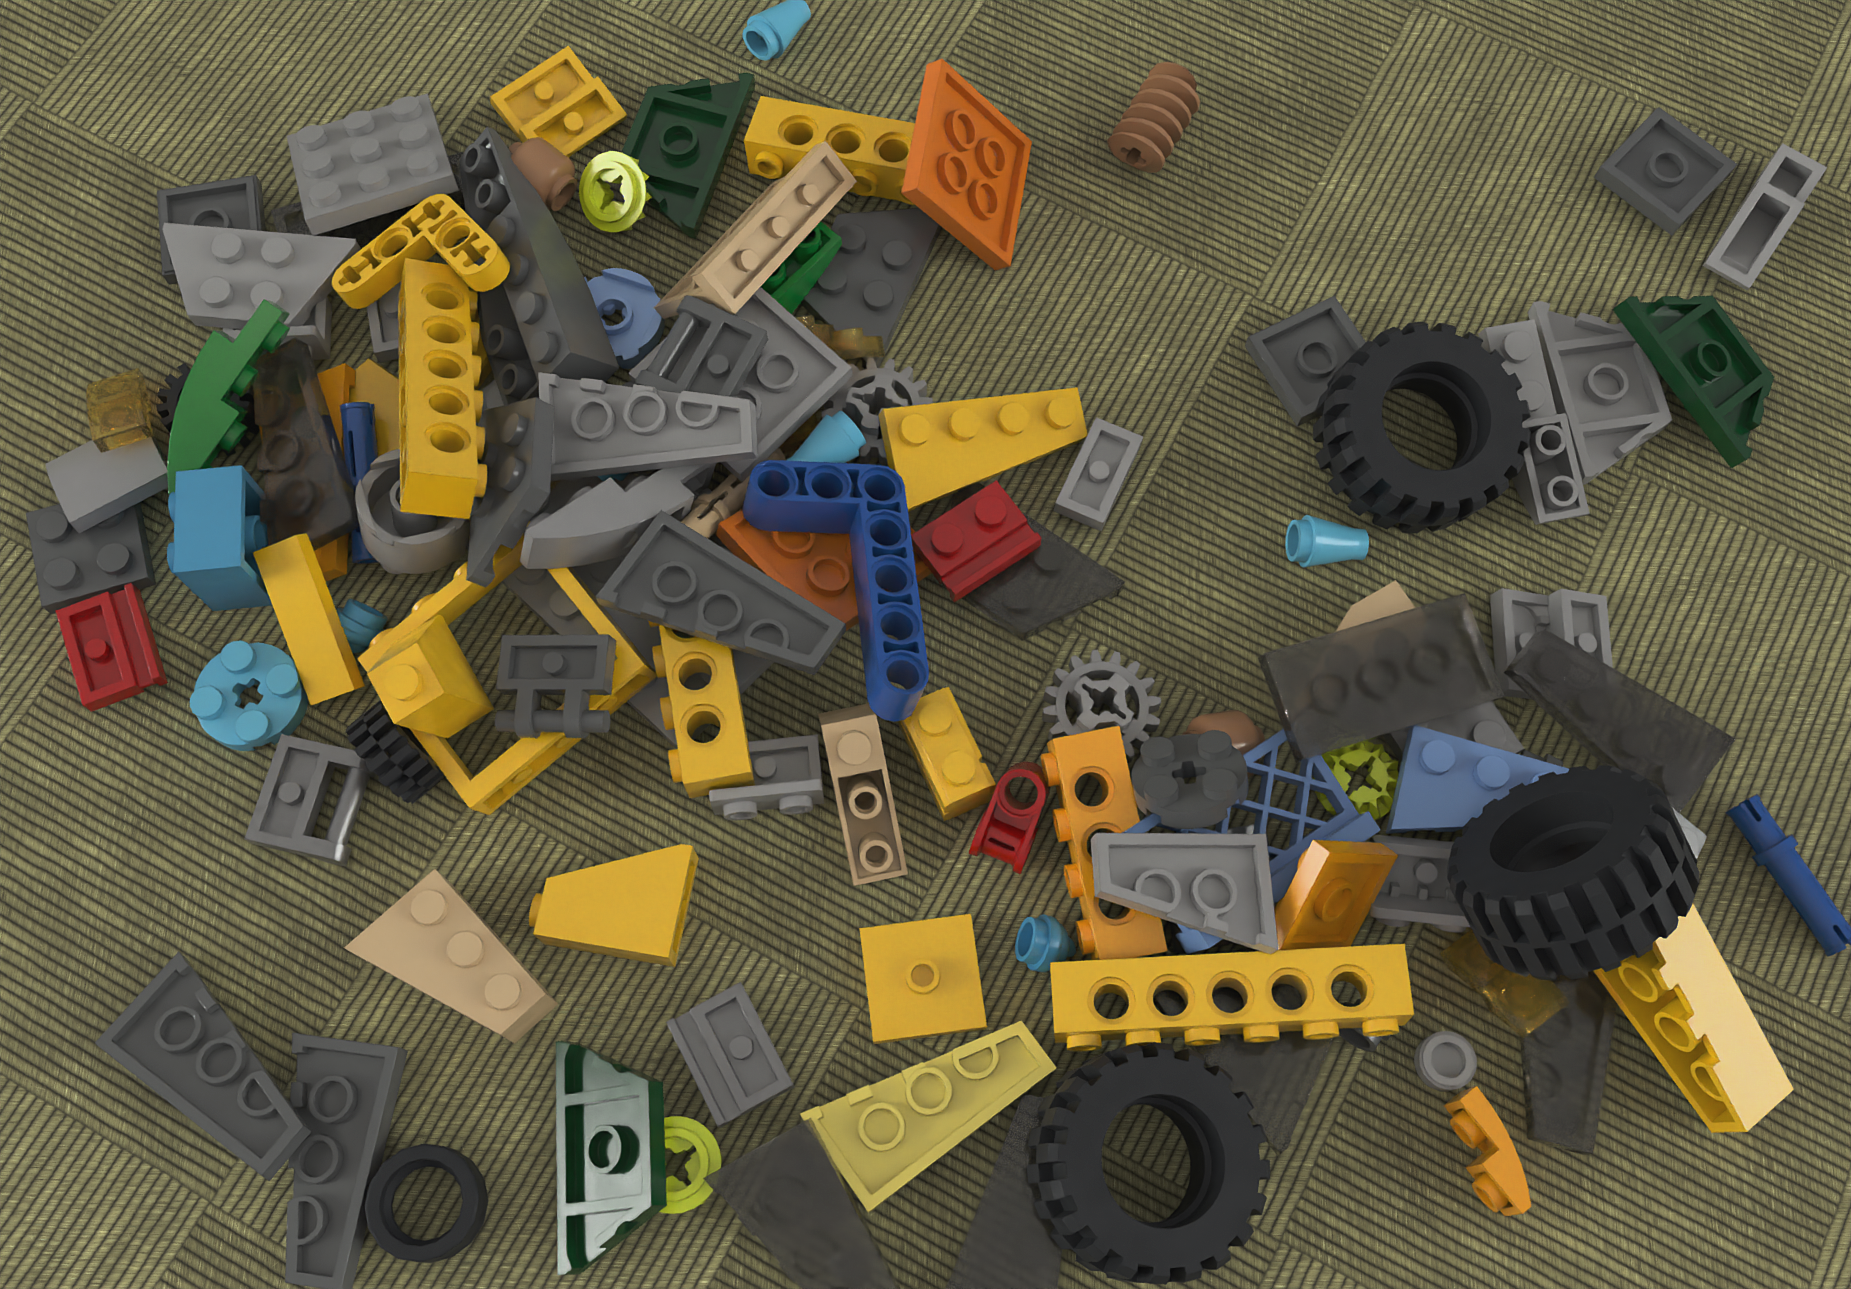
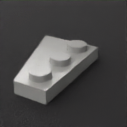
[1091,833,1279,954]

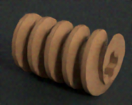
[1107,62,1200,173]

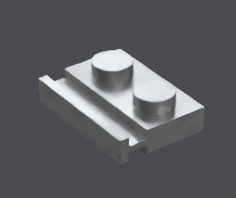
[666,982,795,1128]

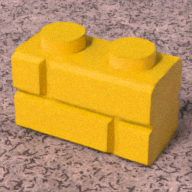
[899,687,996,821]

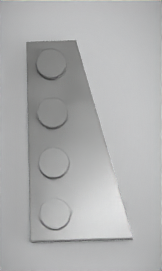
[538,372,758,481]

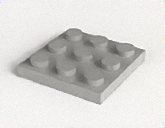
[287,93,459,236]
[628,287,853,482]

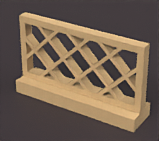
[654,141,857,319]

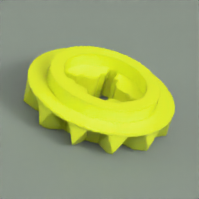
[579,151,652,233]
[1313,736,1399,820]
[659,1116,723,1214]

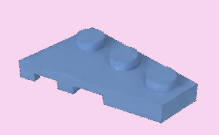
[1386,725,1569,834]

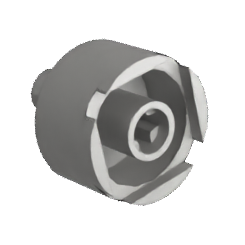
[355,449,471,574]

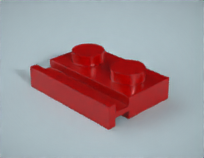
[911,480,1042,602]
[56,583,168,712]

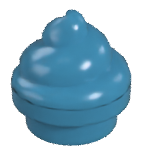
[336,599,388,653]
[1015,914,1076,973]

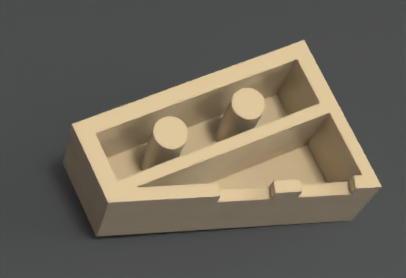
[344,869,558,1044]

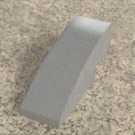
[1703,143,1827,290]

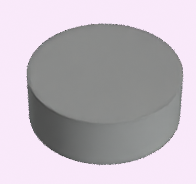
[1414,1031,1477,1092]

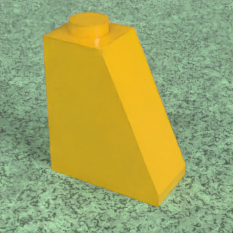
[367,615,494,739]
[529,844,699,967]

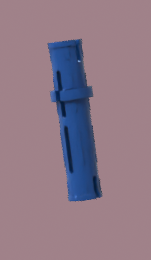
[340,402,379,564]
[1725,794,1851,957]

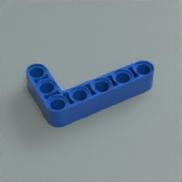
[742,460,929,722]

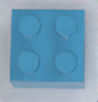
[167,465,278,611]

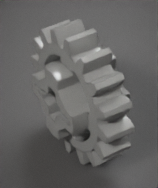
[822,357,933,467]
[1042,650,1161,763]

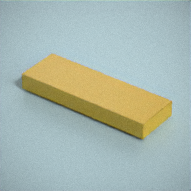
[252,533,365,705]

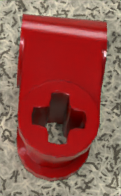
[969,761,1051,874]

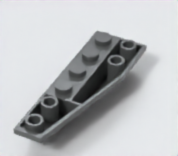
[459,126,619,405]

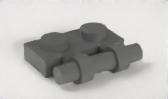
[495,634,616,738]

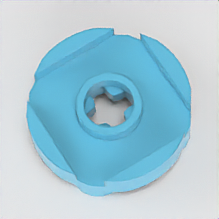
[190,640,308,751]

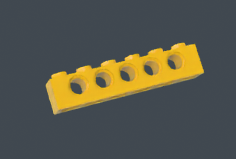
[398,258,487,519]
[1050,943,1414,1052]

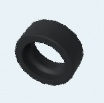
[365,1144,489,1263]

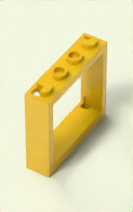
[357,521,657,815]

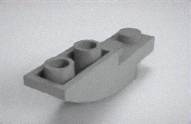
[1478,319,1590,525]
[520,463,716,569]

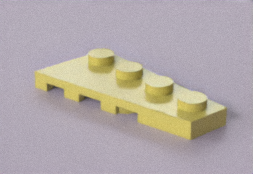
[800,1020,1057,1213]

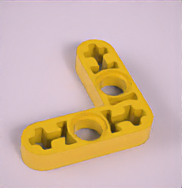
[331,194,510,309]

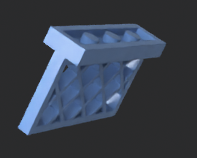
[1122,720,1381,955]

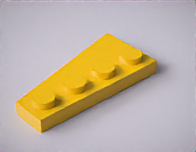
[878,387,1088,512]

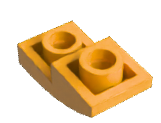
[1444,1086,1532,1216]

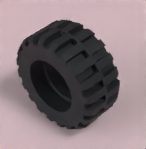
[1313,322,1531,534]
[1447,765,1700,980]
[1027,1042,1270,1285]

